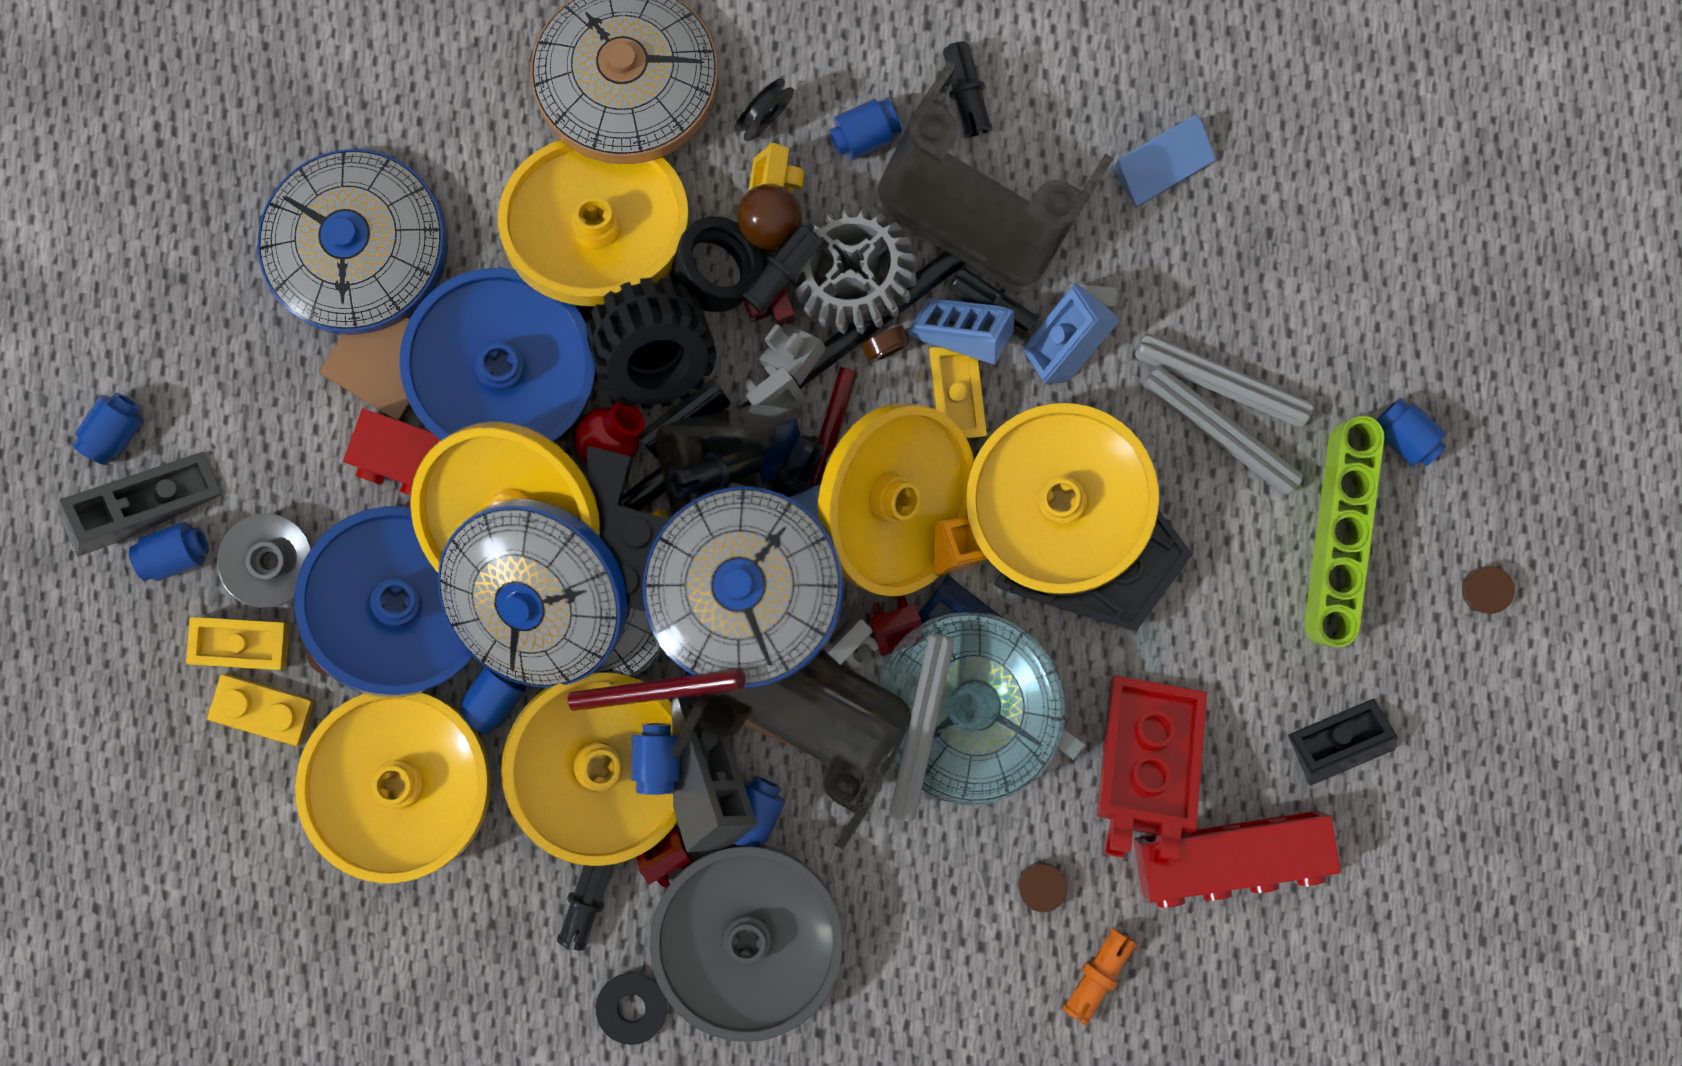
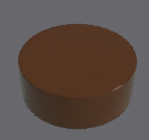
[861,325,910,363]
[1462,566,1514,613]
[1018,862,1067,912]

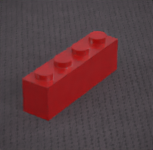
[343,408,441,495]
[1134,810,1341,908]

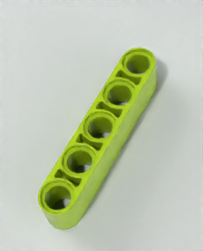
[1304,416,1384,647]

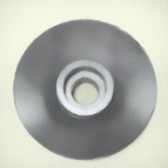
[217,513,312,608]

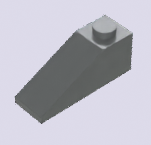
[58,452,222,557]
[672,696,757,852]

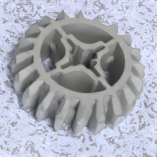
[792,206,917,334]

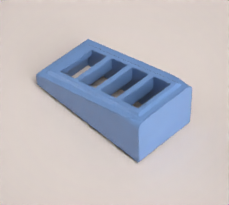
[908,298,1014,365]

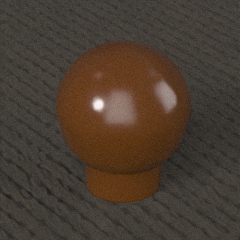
[737,184,802,250]

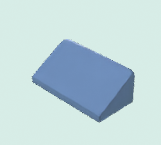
[1112,114,1216,208]
[1022,284,1120,384]

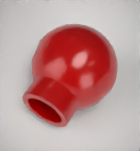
[574,402,645,465]

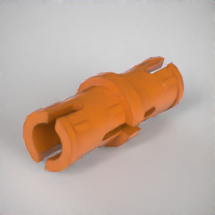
[1062,927,1138,1026]

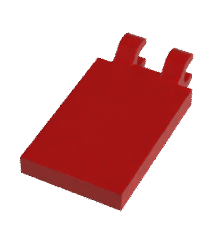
[1096,675,1207,867]

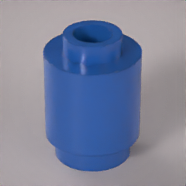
[829,98,902,161]
[73,392,144,465]
[1376,397,1447,466]
[129,522,209,581]
[459,667,526,735]
[631,723,681,795]
[734,776,786,846]

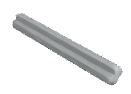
[1135,333,1313,427]
[1143,366,1303,495]
[890,634,954,821]

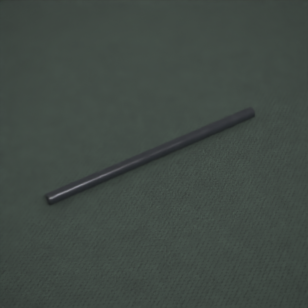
[621,240,973,511]

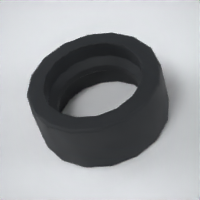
[670,216,764,312]

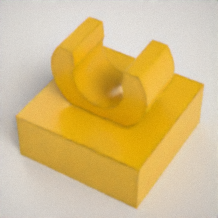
[749,142,805,193]

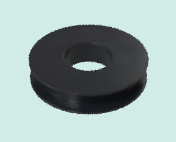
[734,78,794,142]
[596,973,667,1045]

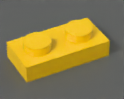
[928,347,987,440]
[186,617,290,670]
[207,674,315,746]

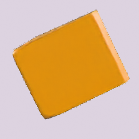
[934,516,987,576]

